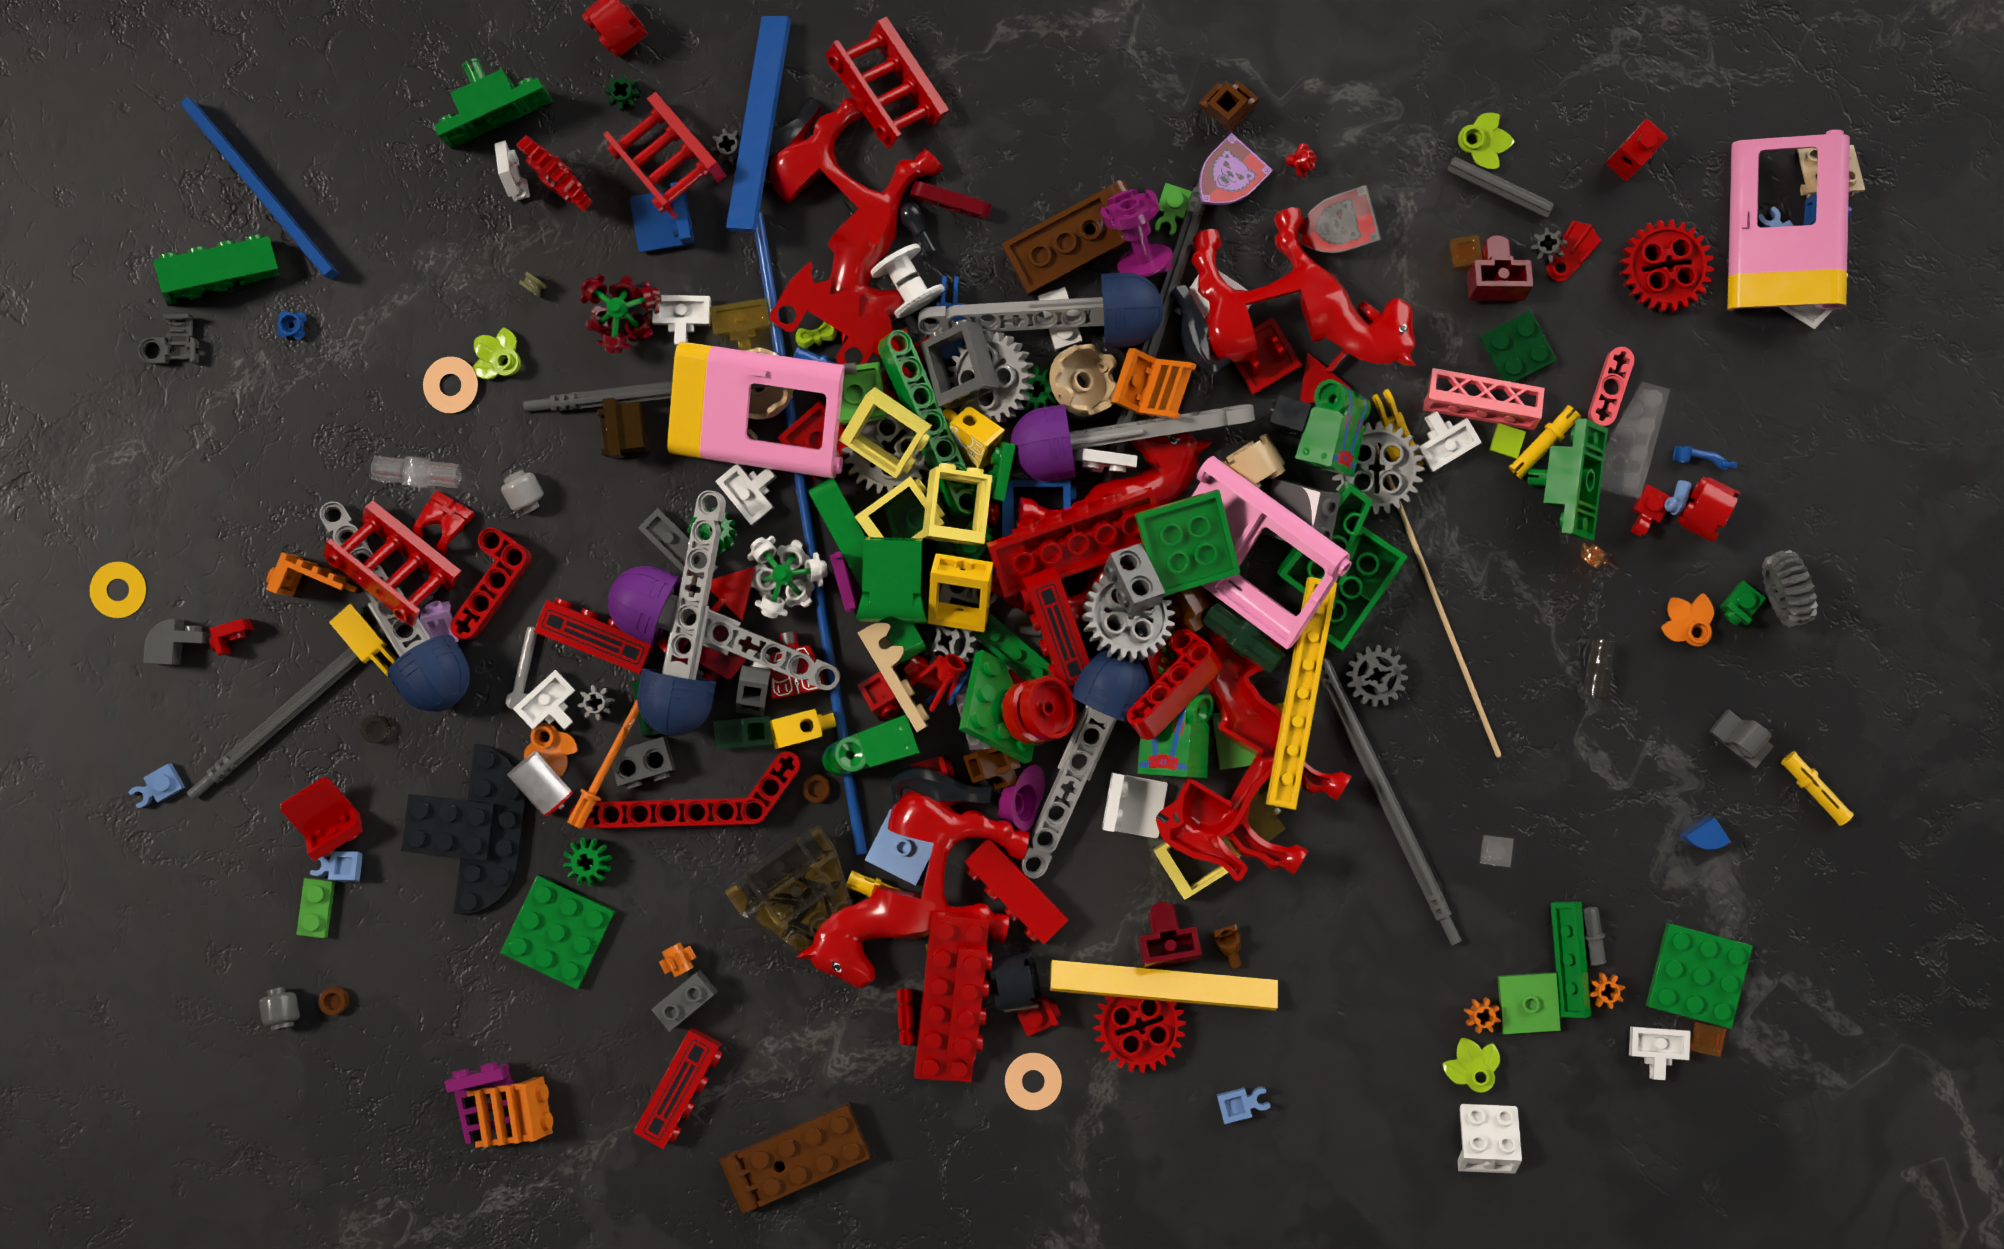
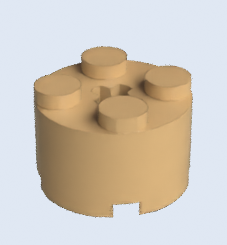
[1221,434,1286,488]

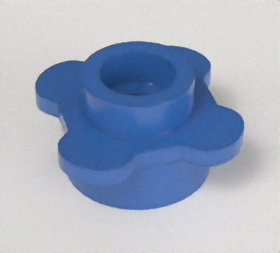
[277,310,307,340]

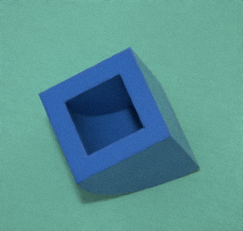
[1679,816,1731,849]

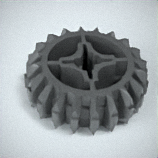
[1762,550,1818,628]

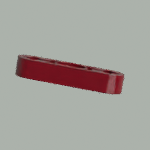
[910,181,992,220]

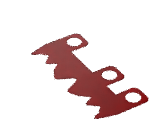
[770,262,930,399]

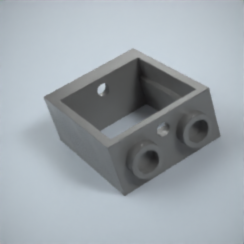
[920,319,1000,409]

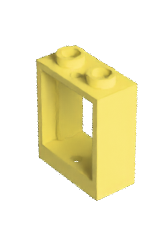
[839,387,932,478]
[922,463,992,546]
[855,476,945,538]
[1153,837,1242,900]

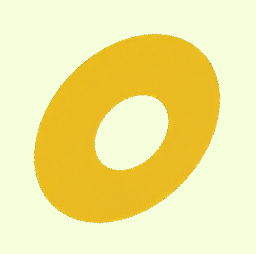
[90,562,146,618]

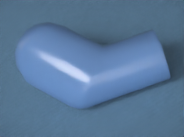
[1664,480,1692,516]

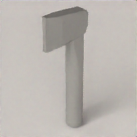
[505,626,538,709]

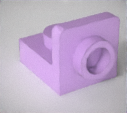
[420,601,459,642]

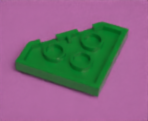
[959,650,1035,764]

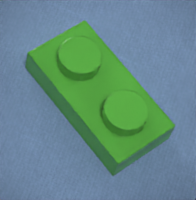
[296,877,335,938]

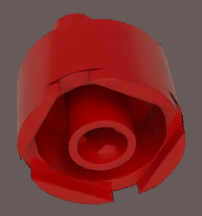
[581,0,648,58]
[1677,477,1740,543]

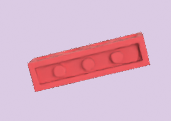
[1423,368,1545,430]

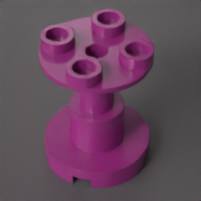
[1101,189,1173,278]

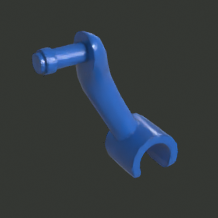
[1673,446,1738,470]

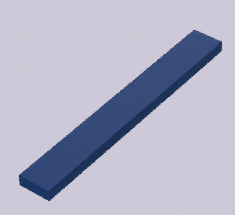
[726,16,791,232]
[180,97,339,280]

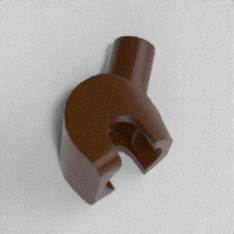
[1212,924,1242,968]

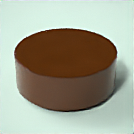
[802,774,831,803]
[318,986,349,1016]

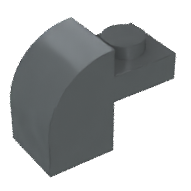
[143,619,211,665]
[735,665,771,717]

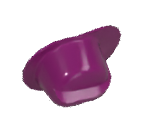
[998,764,1046,831]

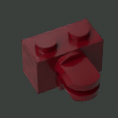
[1467,235,1533,301]
[1137,901,1202,969]

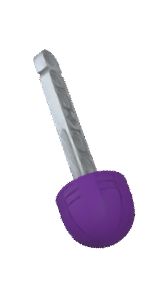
[1010,404,1255,482]
[608,566,840,690]

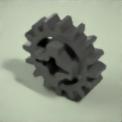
[923,624,982,671]
[1344,645,1408,707]

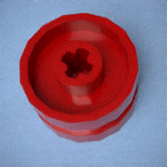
[1002,676,1076,744]

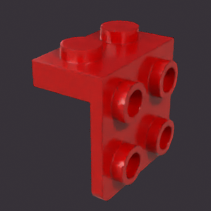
[280,777,363,861]

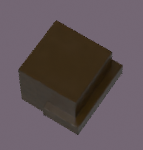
[597,398,650,459]

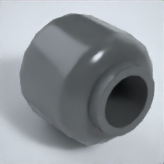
[259,987,300,1031]

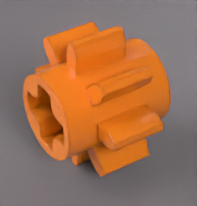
[659,942,696,977]
[1589,972,1625,1009]
[1464,997,1501,1034]

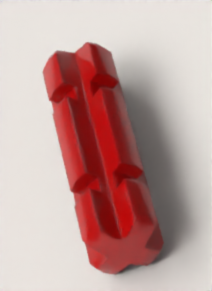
[897,988,915,1045]

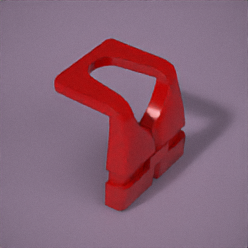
[413,491,474,557]

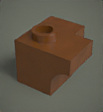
[1199,81,1259,133]
[1165,585,1212,633]
[963,747,1021,790]

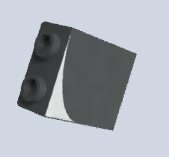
[1262,478,1340,542]

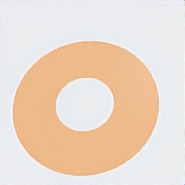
[423,357,478,413]
[1005,1053,1062,1110]

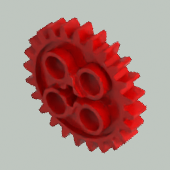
[516,135,593,212]
[1619,219,1714,313]
[1092,995,1186,1073]

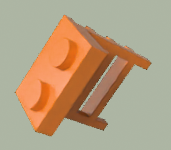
[1111,348,1196,420]
[266,552,358,597]
[467,1076,553,1148]

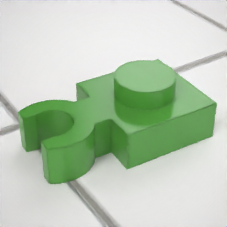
[1155,183,1192,237]

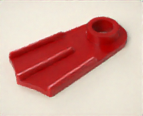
[1546,220,1602,282]

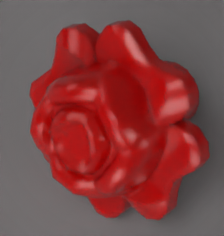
[1286,143,1316,178]

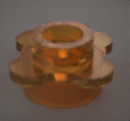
[1580,543,1608,569]

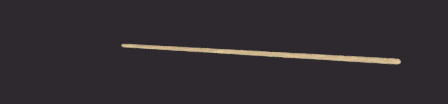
[1376,443,1501,758]

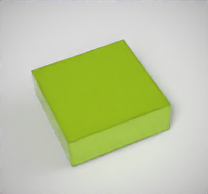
[1489,423,1526,460]

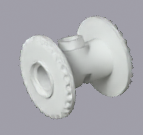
[871,244,945,318]

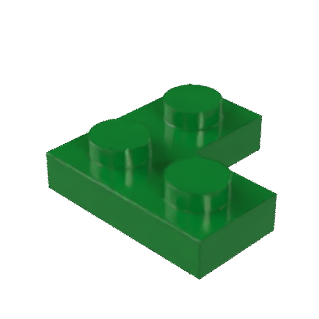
[986,442,1016,501]

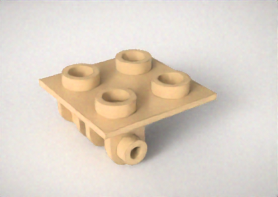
[1797,145,1865,198]

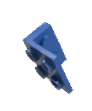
[630,182,695,253]

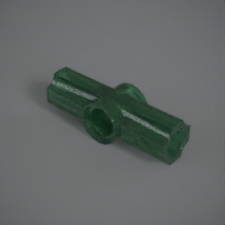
[1202,602,1286,675]

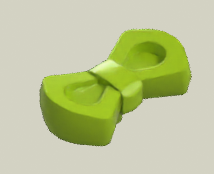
[795,322,838,349]

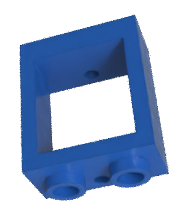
[1002,479,1076,538]

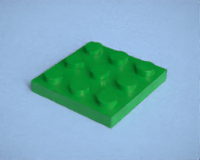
[1134,489,1241,596]
[500,875,616,989]
[1646,923,1753,1029]

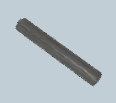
[1447,157,1554,218]

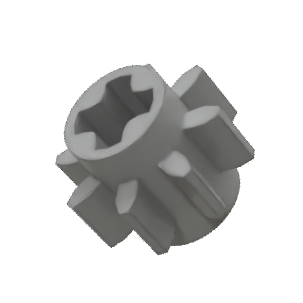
[578,685,615,720]

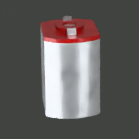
[507,751,573,817]

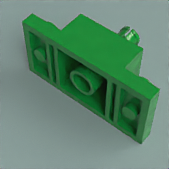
[433,58,553,149]
[1528,418,1608,541]

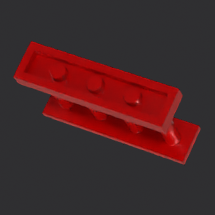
[825,16,949,149]
[603,92,726,219]
[323,500,461,627]

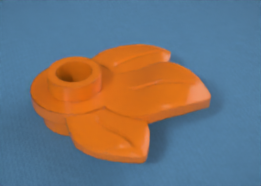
[1661,593,1714,647]
[524,723,578,777]

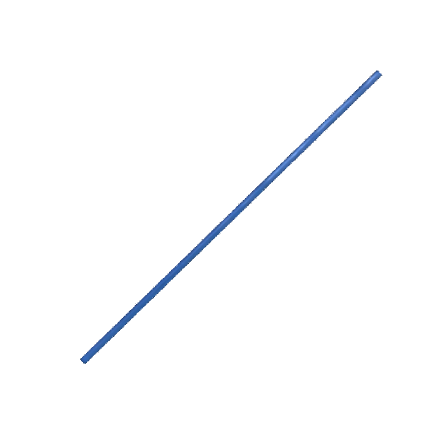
[754,212,867,855]

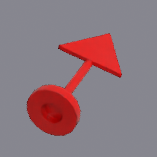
[1300,300,1381,404]
[657,566,756,663]

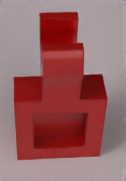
[1630,484,1671,537]

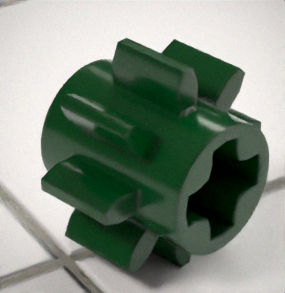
[604,74,641,112]

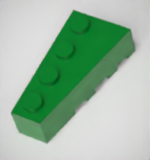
[153,234,279,306]
[1277,480,1373,594]
[1326,526,1408,654]

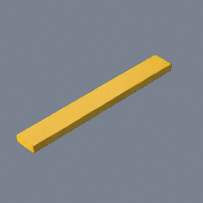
[1266,577,1337,810]
[1050,960,1278,1011]

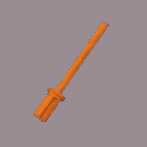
[567,700,639,829]

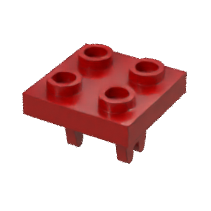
[1232,317,1302,396]

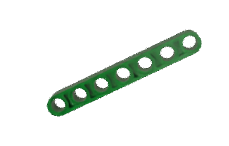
[878,330,976,518]
[808,478,928,663]

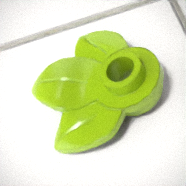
[1458,113,1515,169]
[472,328,521,380]
[1442,1038,1500,1093]

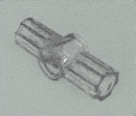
[371,456,462,489]

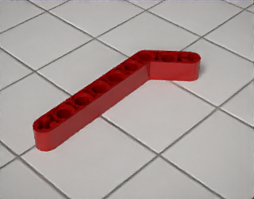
[569,751,802,828]

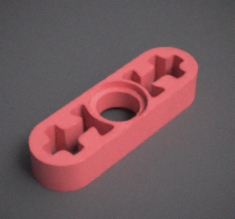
[1588,347,1634,427]

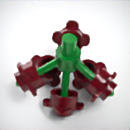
[579,274,662,354]

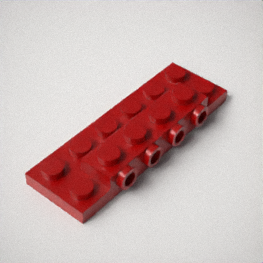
[987,487,1157,598]
[914,912,992,1082]

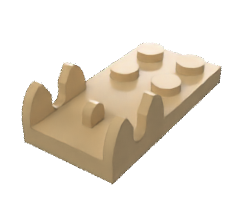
[858,622,930,732]

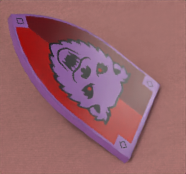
[1199,133,1273,205]

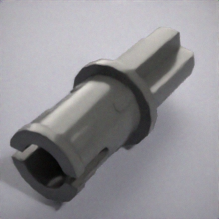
[1582,907,1607,965]

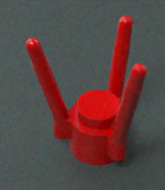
[909,653,966,712]

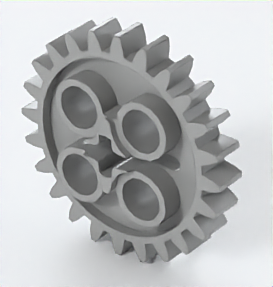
[948,331,1035,423]
[841,412,929,494]
[1332,422,1425,514]
[1081,569,1175,663]

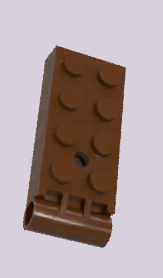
[1002,179,1131,297]
[719,1102,871,1213]

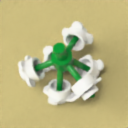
[747,536,828,618]

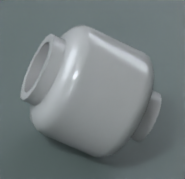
[501,469,544,514]

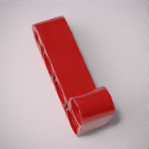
[450,528,532,640]
[1126,629,1222,740]

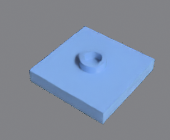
[865,809,933,886]

